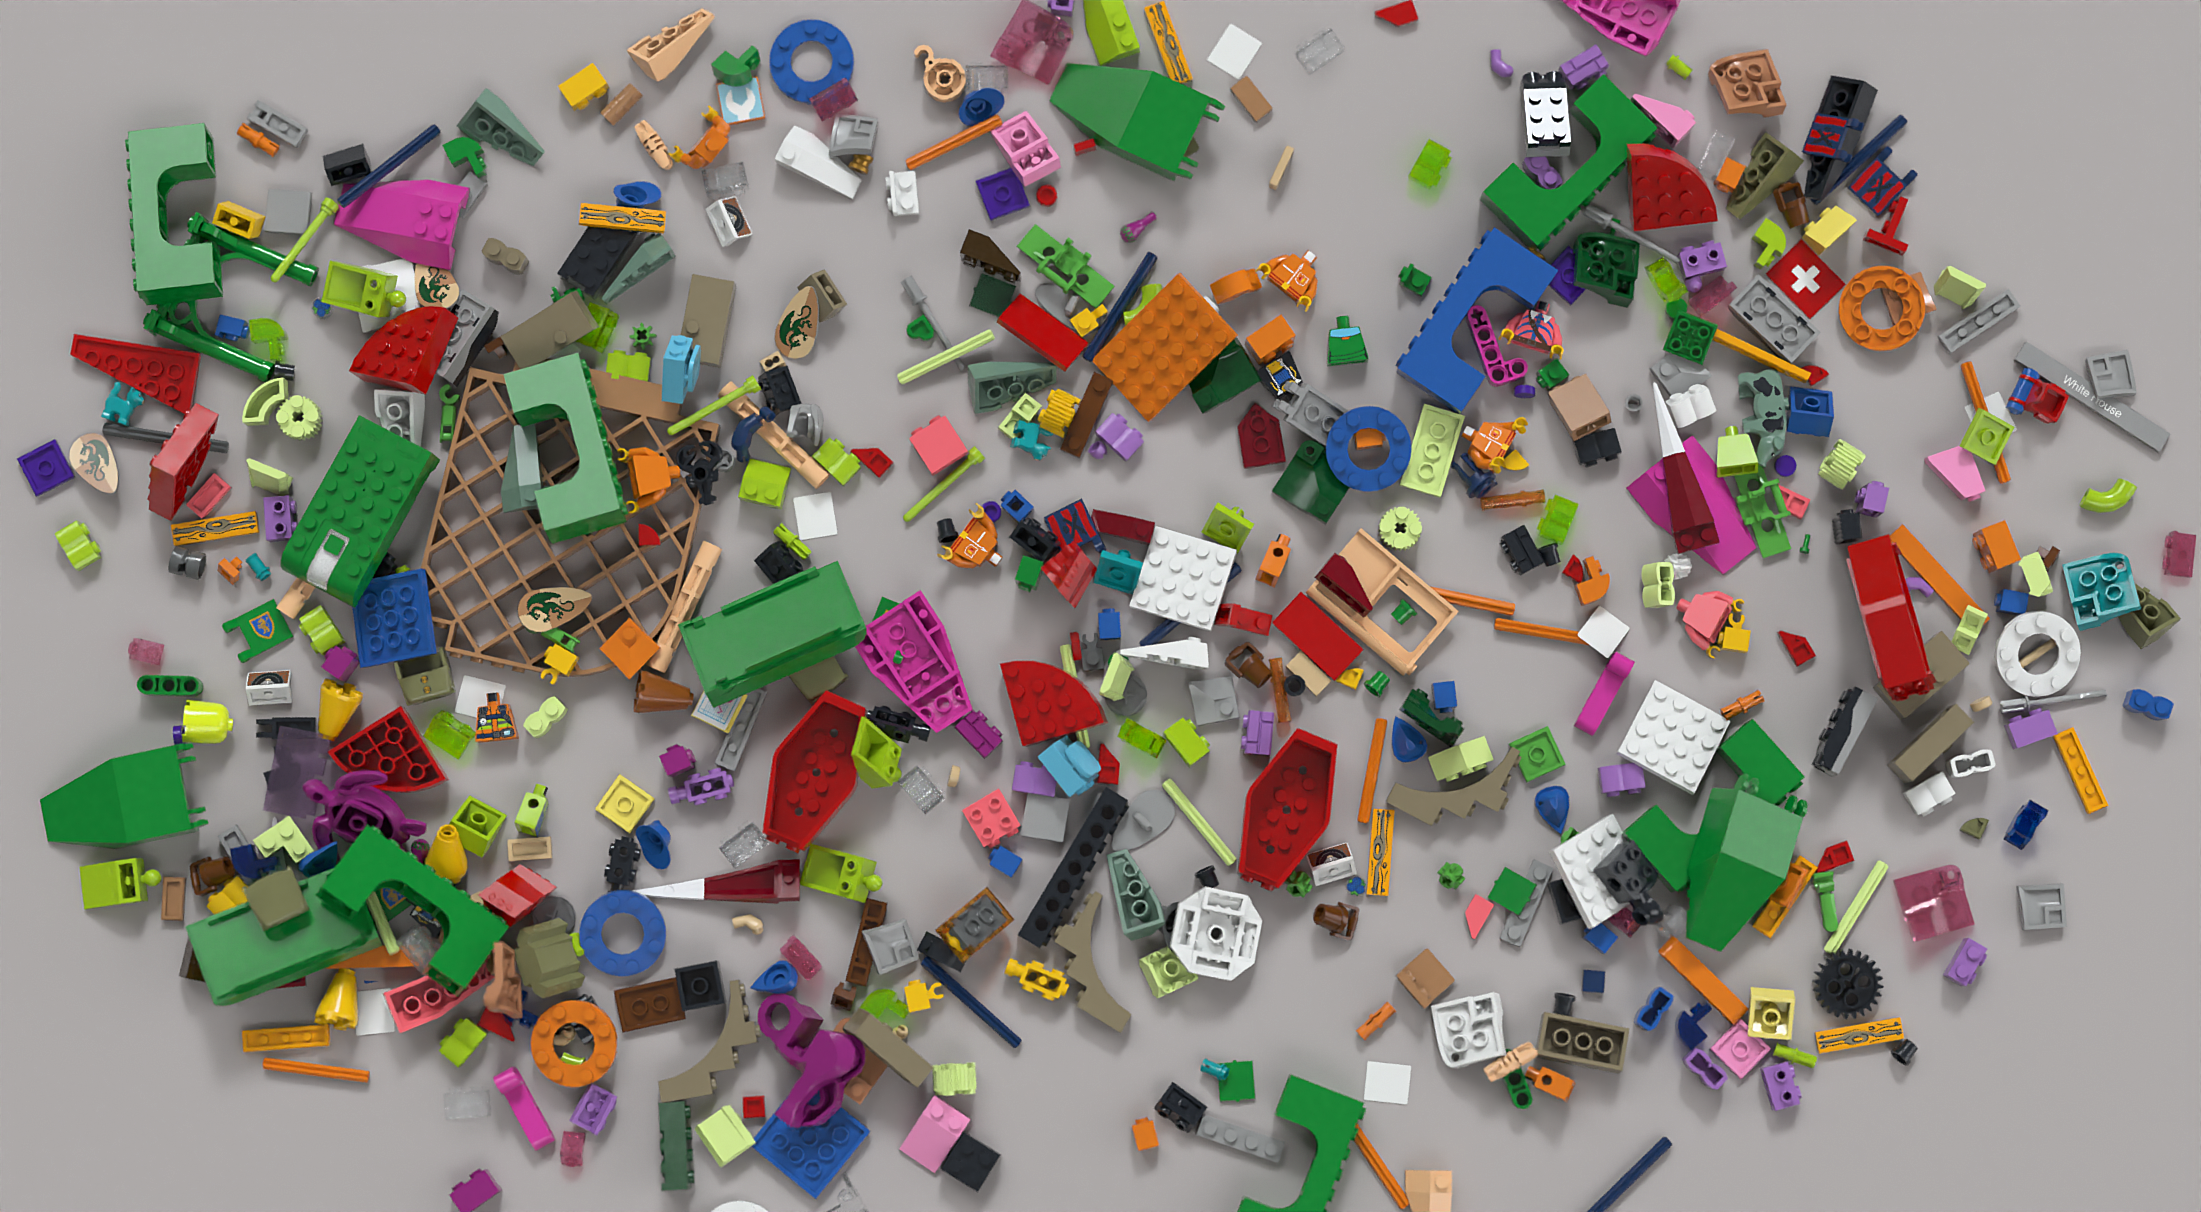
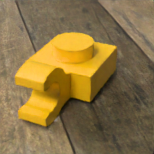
[1070,304,1107,337]

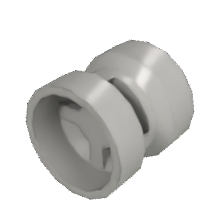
[715,449,736,472]

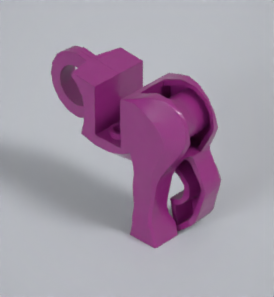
[758,993,866,1128]

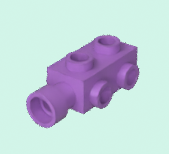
[668,768,734,805]

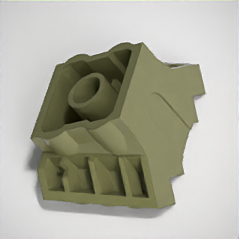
[515,918,585,998]

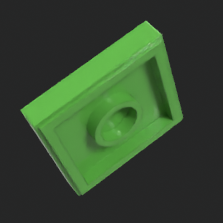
[1509,726,1566,783]

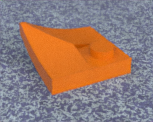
[599,617,660,680]

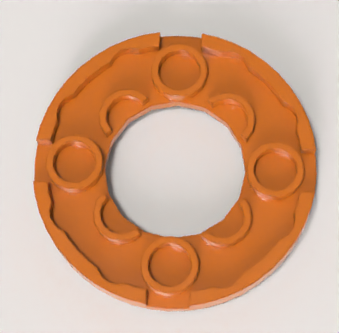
[1839,266,1925,351]
[531,1000,618,1087]

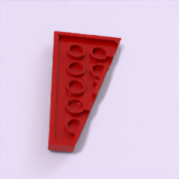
[70,334,201,414]

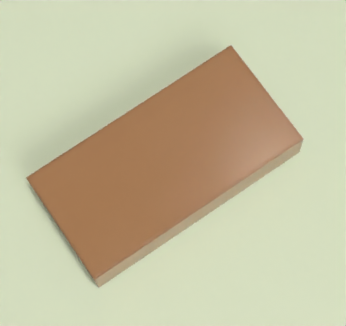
[1230,76,1273,122]
[161,877,186,921]

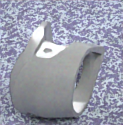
[787,404,824,446]

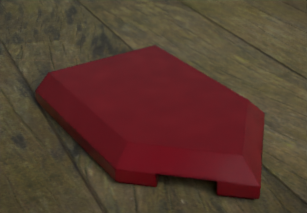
[1237,403,1286,469]

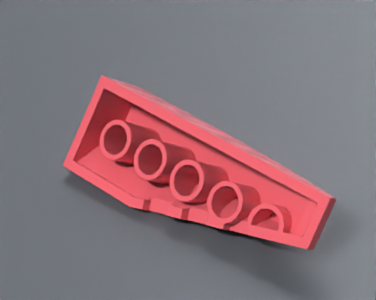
[382,949,495,1033]

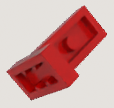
[1863,196,1909,256]
[1214,603,1273,636]

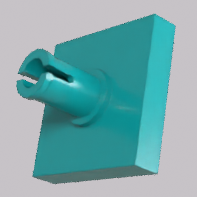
[1093,549,1143,595]

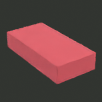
[186,473,232,519]

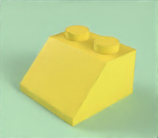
[1802,206,1857,256]
[1748,987,1795,1040]

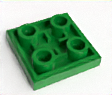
[1663,310,1718,365]

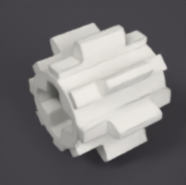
[1664,553,1692,580]

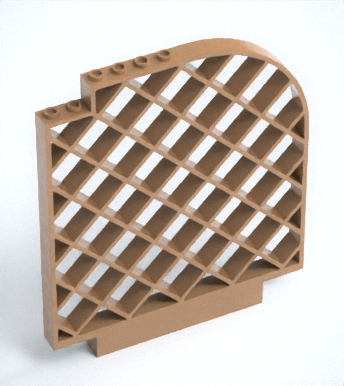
[421,359,721,677]

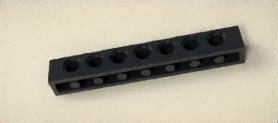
[1018,787,1129,948]

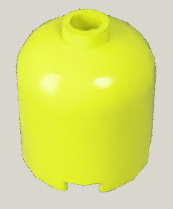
[182,700,233,744]

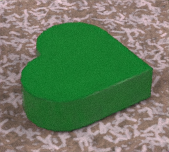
[906,314,934,341]

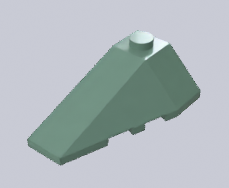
[456,88,545,166]
[602,233,676,305]
[968,362,1057,414]
[501,424,544,513]
[1107,849,1165,941]

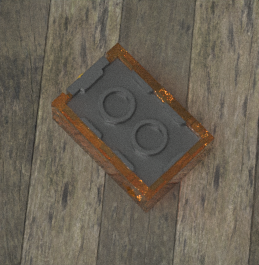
[935,887,1015,963]

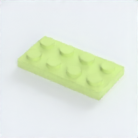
[1399,404,1465,498]

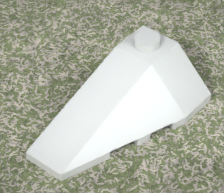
[775,125,862,199]
[374,388,425,447]
[1116,637,1209,670]

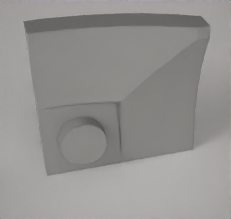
[829,113,878,157]
[2085,350,2136,400]
[1649,353,1712,396]
[1189,676,1240,726]
[2016,883,2067,930]
[861,918,919,975]

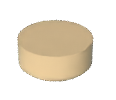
[1970,695,1993,712]
[947,765,961,787]

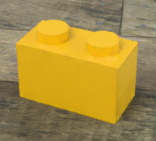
[558,63,609,111]
[212,201,266,239]

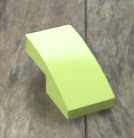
[998,393,1042,440]
[1951,605,1988,655]

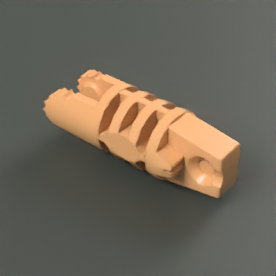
[634,120,674,170]
[1483,1042,1538,1082]

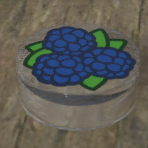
[311,297,334,319]
[1345,875,1367,897]

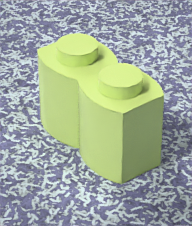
[1641,562,1675,608]
[523,696,568,738]

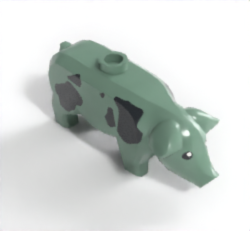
[1738,369,1789,468]

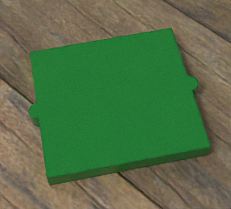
[1487,867,1537,916]
[1217,1060,1255,1102]

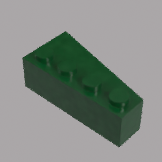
[659,1101,695,1191]

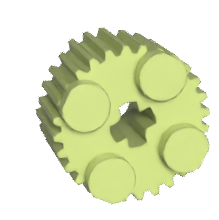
[276,395,323,441]
[1818,439,1866,489]
[1378,507,1422,551]
[932,1062,977,1096]

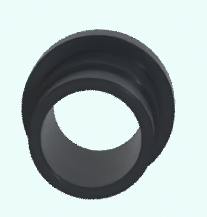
[274,361,295,381]
[937,518,959,543]
[1538,542,1561,567]
[1284,675,1305,696]
[1194,865,1219,888]
[1554,992,1576,1016]
[1891,1039,1918,1066]

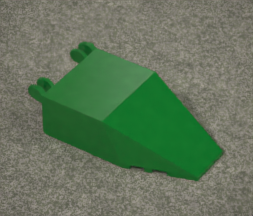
[1049,63,1225,181]
[40,743,208,849]
[1686,774,1808,952]

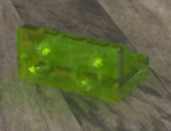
[575,302,620,354]
[423,710,476,760]

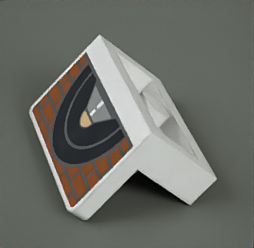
[705,196,752,247]
[245,670,293,706]
[1307,843,1357,886]

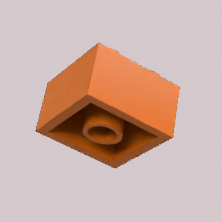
[1245,314,1296,365]
[1972,520,2021,573]

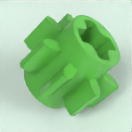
[629,323,657,350]
[1437,862,1465,889]
[1284,870,1312,898]

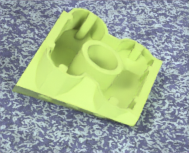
[1934,266,1986,310]
[246,458,293,496]
[2018,552,2053,597]
[1099,653,1135,701]
[1139,947,1198,999]
[695,1105,756,1167]

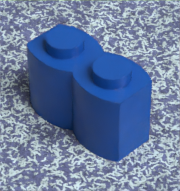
[2122,689,2174,720]
[1634,987,1674,1031]

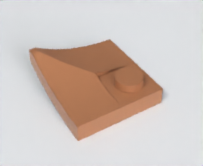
[1880,271,1937,325]

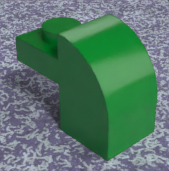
[711,46,761,86]
[442,137,487,178]

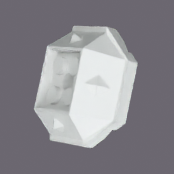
[1170,887,1262,981]

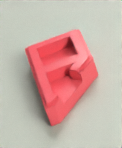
[1779,485,1810,520]
[1465,894,1494,939]

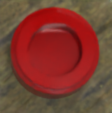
[1036,185,1057,207]

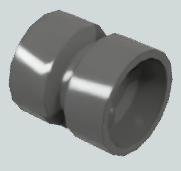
[168,546,207,580]

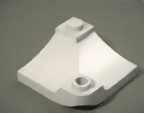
[358,259,422,334]
[1431,992,1506,1069]

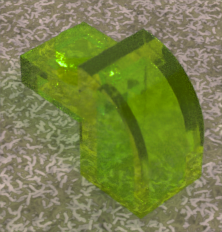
[1644,257,1688,302]
[249,318,289,363]
[1117,718,1167,759]
[860,989,910,1020]

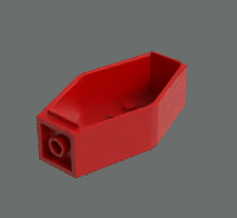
[1846,534,1937,701]
[762,690,868,853]
[1237,728,1338,892]

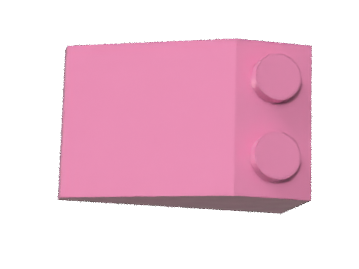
[1630,94,1696,148]
[899,1095,971,1173]

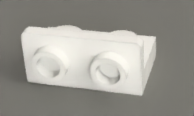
[886,171,919,216]

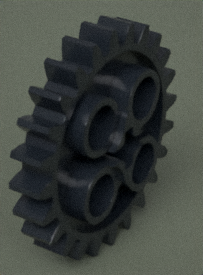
[1812,949,1884,1019]

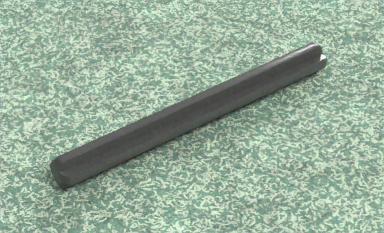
[102,423,229,453]

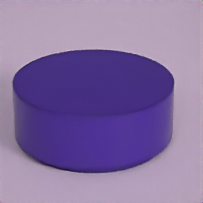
[1514,385,1535,398]
[1774,455,1797,477]
[982,501,1001,523]
[173,725,186,745]

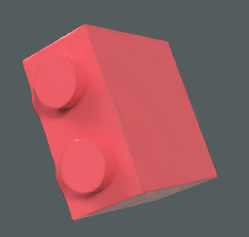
[909,415,969,476]
[962,788,1021,849]

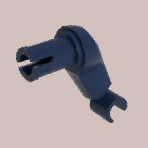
[731,407,776,463]

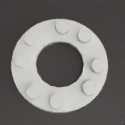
[1994,611,2081,697]

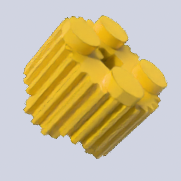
[1037,389,1081,438]

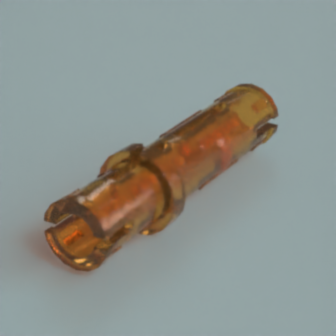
[1480,489,1545,511]
[1268,657,1292,723]

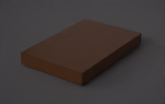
[614,977,686,1033]

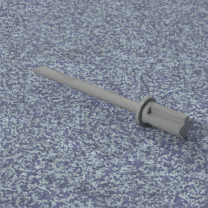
[1583,204,1680,263]
[901,276,966,371]
[1999,690,2107,714]

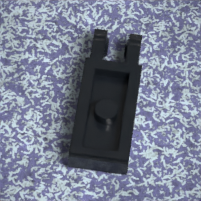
[256,717,316,739]

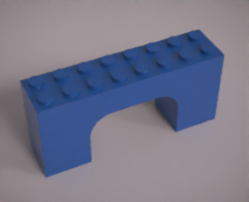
[1395,227,1558,414]

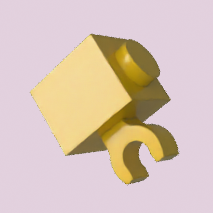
[1717,613,1751,654]
[540,644,580,685]
[904,979,944,1012]

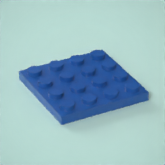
[352,569,437,668]
[751,1091,871,1199]

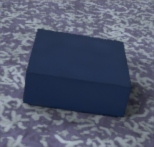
[1582,970,1605,993]

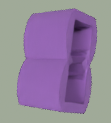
[1522,157,1563,189]
[1095,413,1144,462]
[1012,761,1057,797]
[1598,763,1646,797]
[1682,1048,1728,1089]

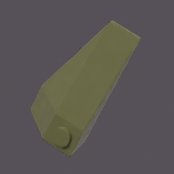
[1726,132,1804,219]
[2116,567,2181,649]

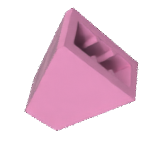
[1924,446,1985,502]

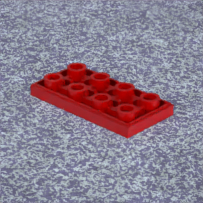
[997,293,1088,372]
[1272,592,1364,681]

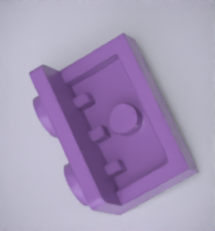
[569,1083,617,1135]

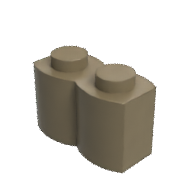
[481,238,529,275]

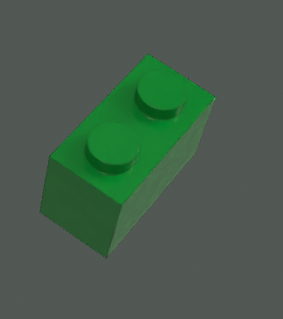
[1015,555,1044,592]

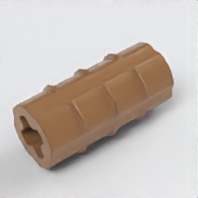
[600,83,643,126]

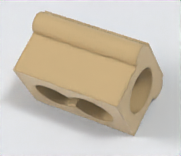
[760,351,786,371]

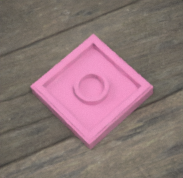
[1710,1018,1771,1079]

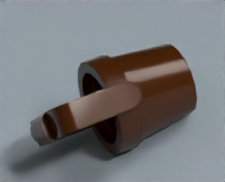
[1773,182,1810,229]
[1224,642,1273,688]
[190,857,235,896]
[1313,902,1359,940]

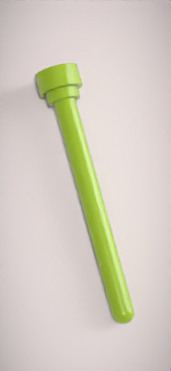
[271,197,339,283]
[667,375,761,435]
[903,446,986,522]

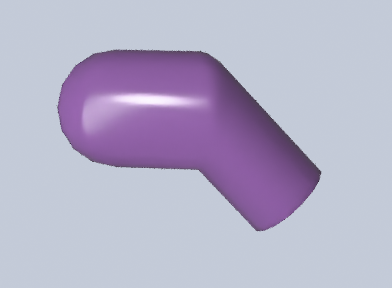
[1490,49,1514,78]
[1906,577,1934,598]

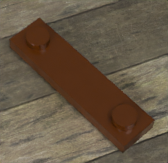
[1060,372,1113,458]
[845,898,888,987]

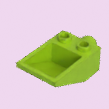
[321,260,406,318]
[852,717,902,789]
[800,844,883,903]
[79,858,161,909]

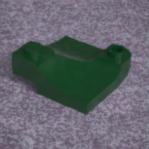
[1573,232,1640,308]
[1189,337,1262,414]
[1271,440,1350,525]
[1399,688,1464,747]

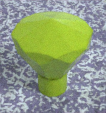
[569,933,585,956]

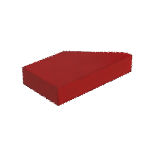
[1375,0,1419,27]
[850,448,894,478]
[1777,631,1816,667]
[1097,743,1120,785]
[1815,841,1855,873]
[477,1006,515,1042]

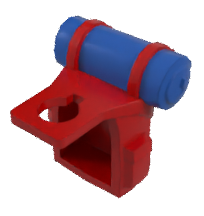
[2006,368,2069,424]

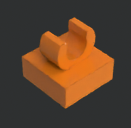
[217,556,243,585]

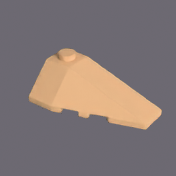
[627,8,715,82]
[1405,1170,1452,1212]

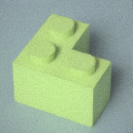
[1428,736,1494,782]
[253,816,314,865]

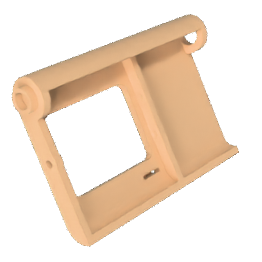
[1306,528,1459,676]

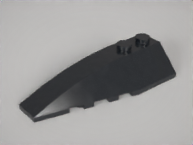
[1804,75,1878,201]

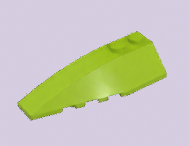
[1083,0,1140,66]

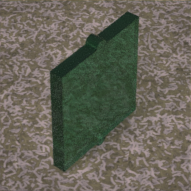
[969,273,1016,317]

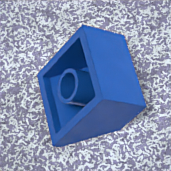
[1786,386,1834,437]

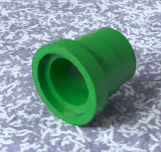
[1391,598,1418,625]
[1364,671,1390,697]

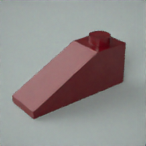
[1091,509,1155,546]
[1314,553,1373,618]

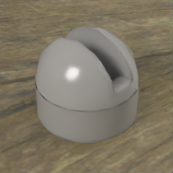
[1625,394,1643,411]

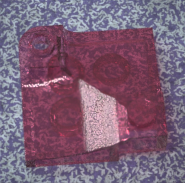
[990,0,1074,85]
[1893,864,1975,942]

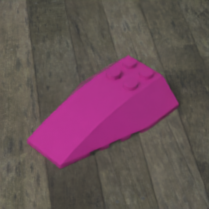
[1561,0,1680,57]
[334,180,470,270]
[1626,435,1756,574]
[855,590,973,733]

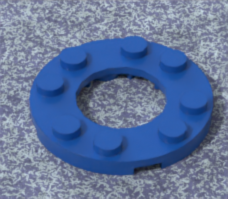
[769,19,854,104]
[1326,406,1412,492]
[579,890,666,976]

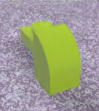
[1751,218,1786,270]

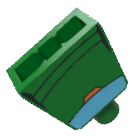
[1327,316,1369,367]

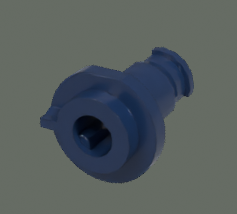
[1451,452,1498,499]

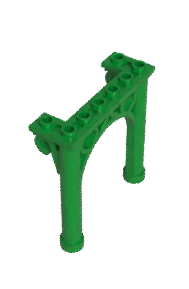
[143,212,319,383]

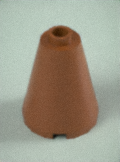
[633,670,694,713]

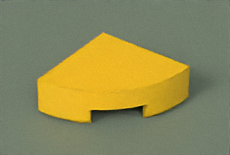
[1503,449,1529,471]
[1336,668,1364,690]

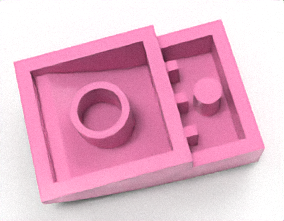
[990,111,1061,187]

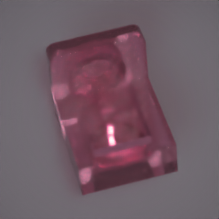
[128,638,164,665]
[1607,907,1641,938]
[560,1131,585,1167]

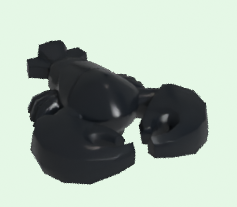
[676,441,724,505]

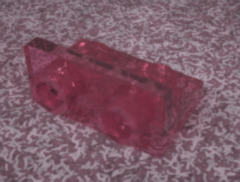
[809,77,858,121]
[1688,276,1737,318]
[2162,531,2196,578]
[780,935,824,981]

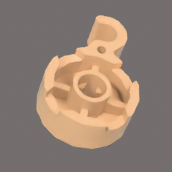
[914,45,966,102]

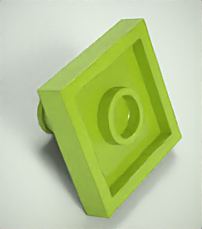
[1960,408,2014,465]
[1201,502,1254,554]

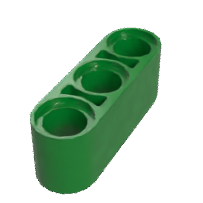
[137,675,203,697]
[1496,1049,1533,1109]

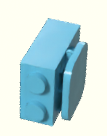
[661,335,701,404]
[1038,736,1101,797]

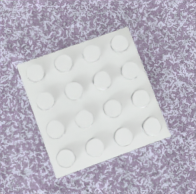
[1129,526,1237,632]
[1617,680,1730,795]
[1549,814,1652,929]

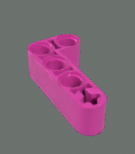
[1466,305,1528,387]
[1574,652,1635,736]
[493,1066,555,1151]

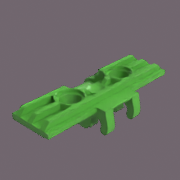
[1017,224,1115,309]
[1734,453,1791,558]

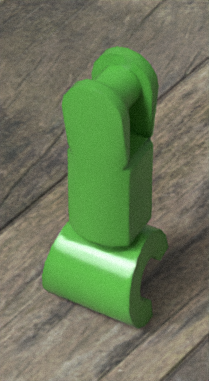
[439,384,461,443]
[525,627,581,653]
[1812,871,1838,932]

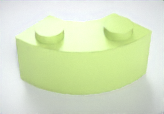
[242,378,289,426]

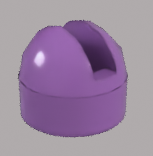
[1684,276,1702,293]
[1088,440,1107,459]

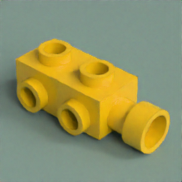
[1004,958,1069,1001]

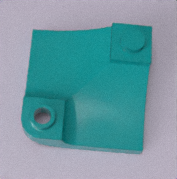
[2062,553,2141,631]

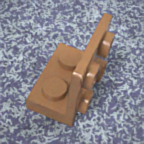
[1395,949,1455,1009]

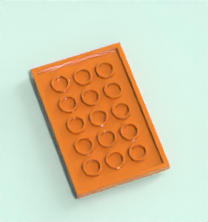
[1092,273,1238,422]

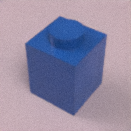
[1994,589,2029,616]
[1098,608,1121,640]
[1431,681,1457,713]
[988,846,1023,878]
[1582,923,1618,954]

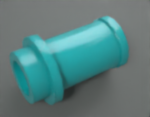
[245,553,271,581]
[1200,1059,1229,1081]

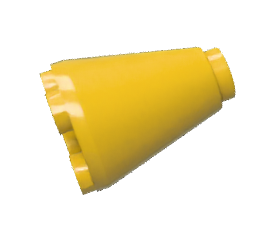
[318,679,363,741]
[425,824,468,884]
[314,968,358,1031]

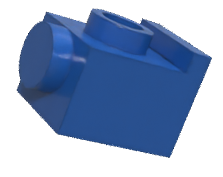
[215,314,250,341]
[1001,490,1034,524]

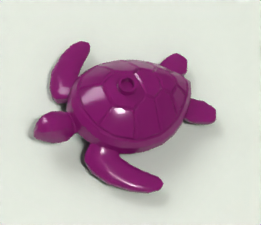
[302,770,427,864]

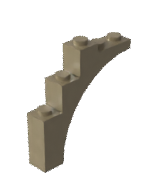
[1386,747,1521,826]
[1053,891,1132,1033]
[658,980,762,1103]

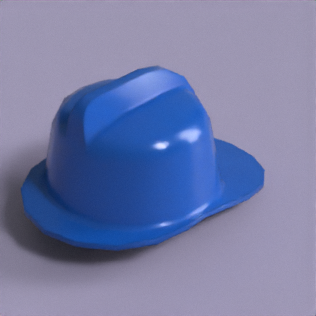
[959,88,1005,127]
[613,181,661,209]
[636,820,671,870]

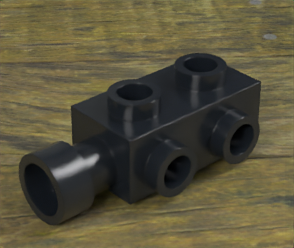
[866,706,931,743]
[604,836,641,893]

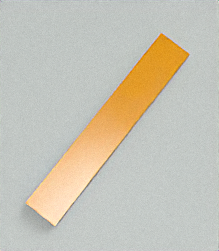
[1713,329,1811,383]

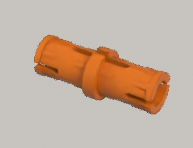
[237,123,280,157]
[1720,690,1765,720]
[1355,1002,1397,1041]

